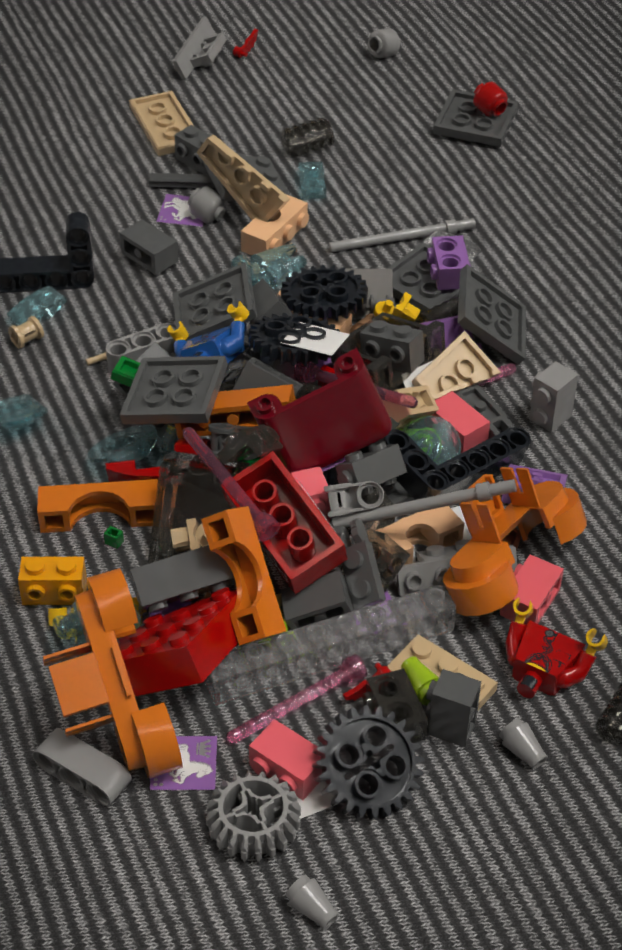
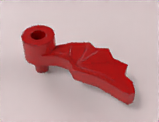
[233,28,258,58]
[342,663,394,701]

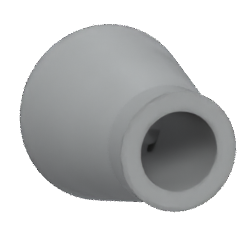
[499,718,548,770]
[285,874,339,930]

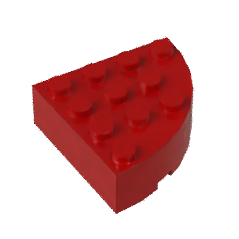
[117,587,238,696]

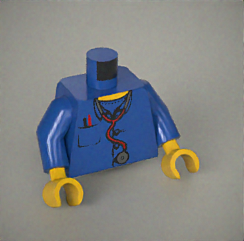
[167,301,249,363]

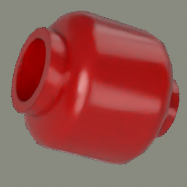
[473,81,508,117]

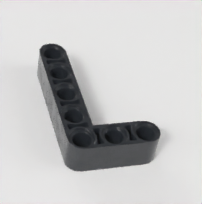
[0,212,94,293]
[383,427,531,500]

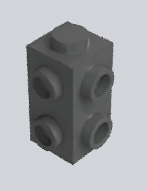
[335,441,407,496]

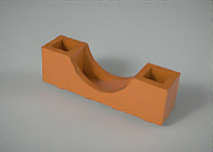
[37,479,161,533]
[201,506,286,646]

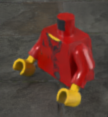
[505,597,608,698]

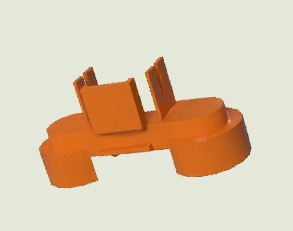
[443,467,587,616]
[43,568,183,779]

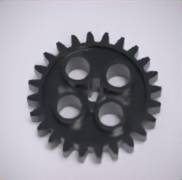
[281,265,368,321]
[248,313,340,366]
[312,705,425,820]

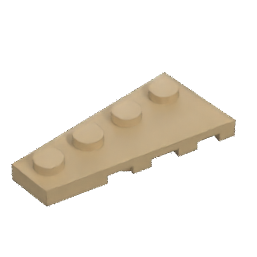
[196,135,290,222]

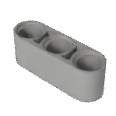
[106,323,176,373]
[32,728,132,806]

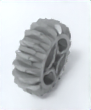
[206,770,301,862]

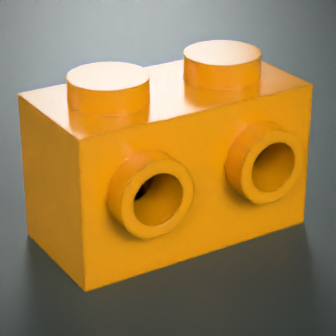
[18,557,87,605]

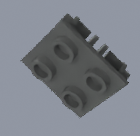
[345,269,395,320]

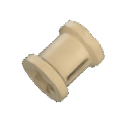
[8,316,44,349]

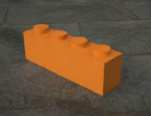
[175,384,296,438]

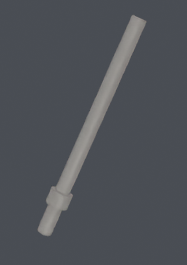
[329,218,476,252]
[332,479,517,529]

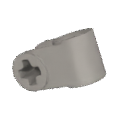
[324,481,384,517]

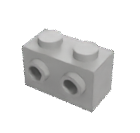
[529,361,579,433]

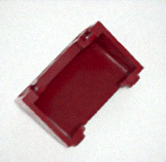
[247,348,392,473]

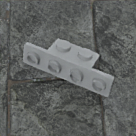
[173,16,227,80]
[396,540,517,597]

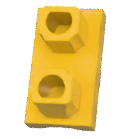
[373,292,421,328]

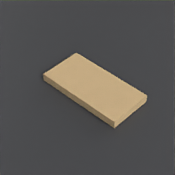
[129,91,194,156]

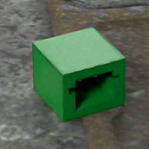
[104,526,124,549]

